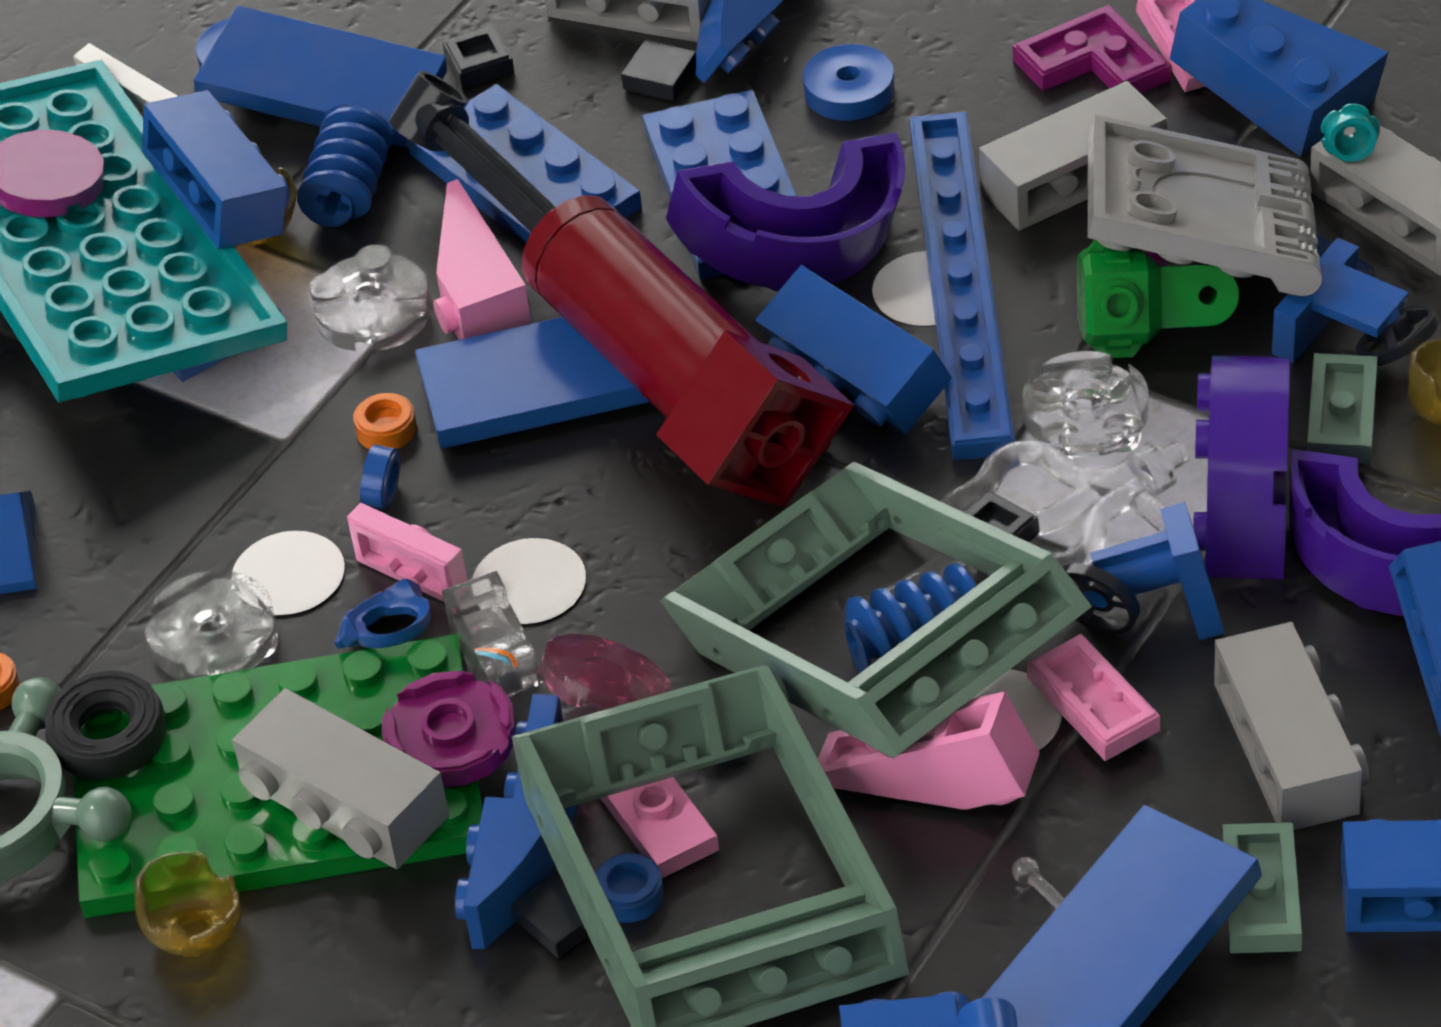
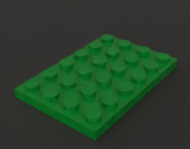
[73,634,483,919]

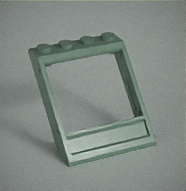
[660,461,1092,758]
[512,665,909,1027]

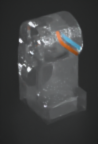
[442,571,542,696]

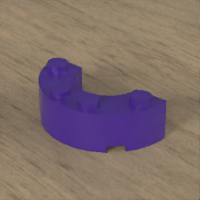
[666,132,906,292]
[1193,355,1290,580]
[1289,449,1441,616]

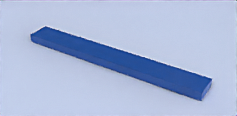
[909,112,1015,461]

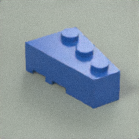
[1169,0,1389,158]

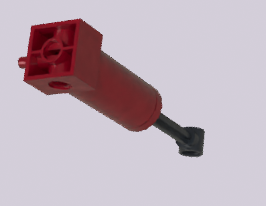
[388,70,854,508]

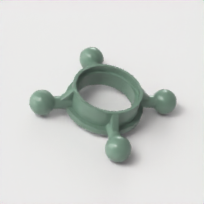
[0,677,132,883]

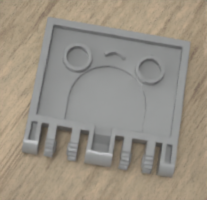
[1088,114,1322,296]

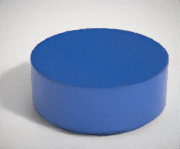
[360,444,401,510]
[595,853,664,923]

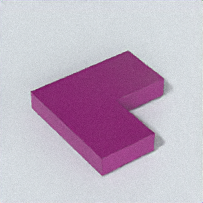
[1013,5,1171,93]

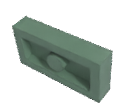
[1307,353,1377,464]
[1222,822,1302,953]

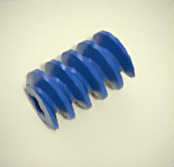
[297,105,393,227]
[844,563,977,673]

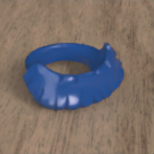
[333,579,432,649]

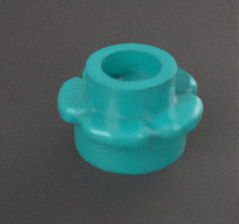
[1321,104,1380,162]

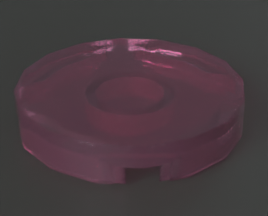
[539,633,670,712]

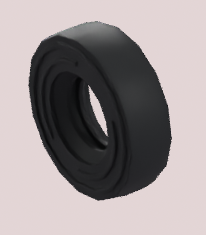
[45,670,166,781]

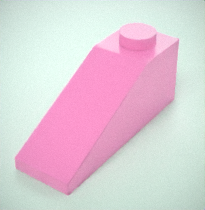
[433,179,532,340]
[818,691,1040,810]

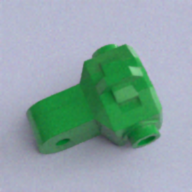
[1077,239,1239,359]

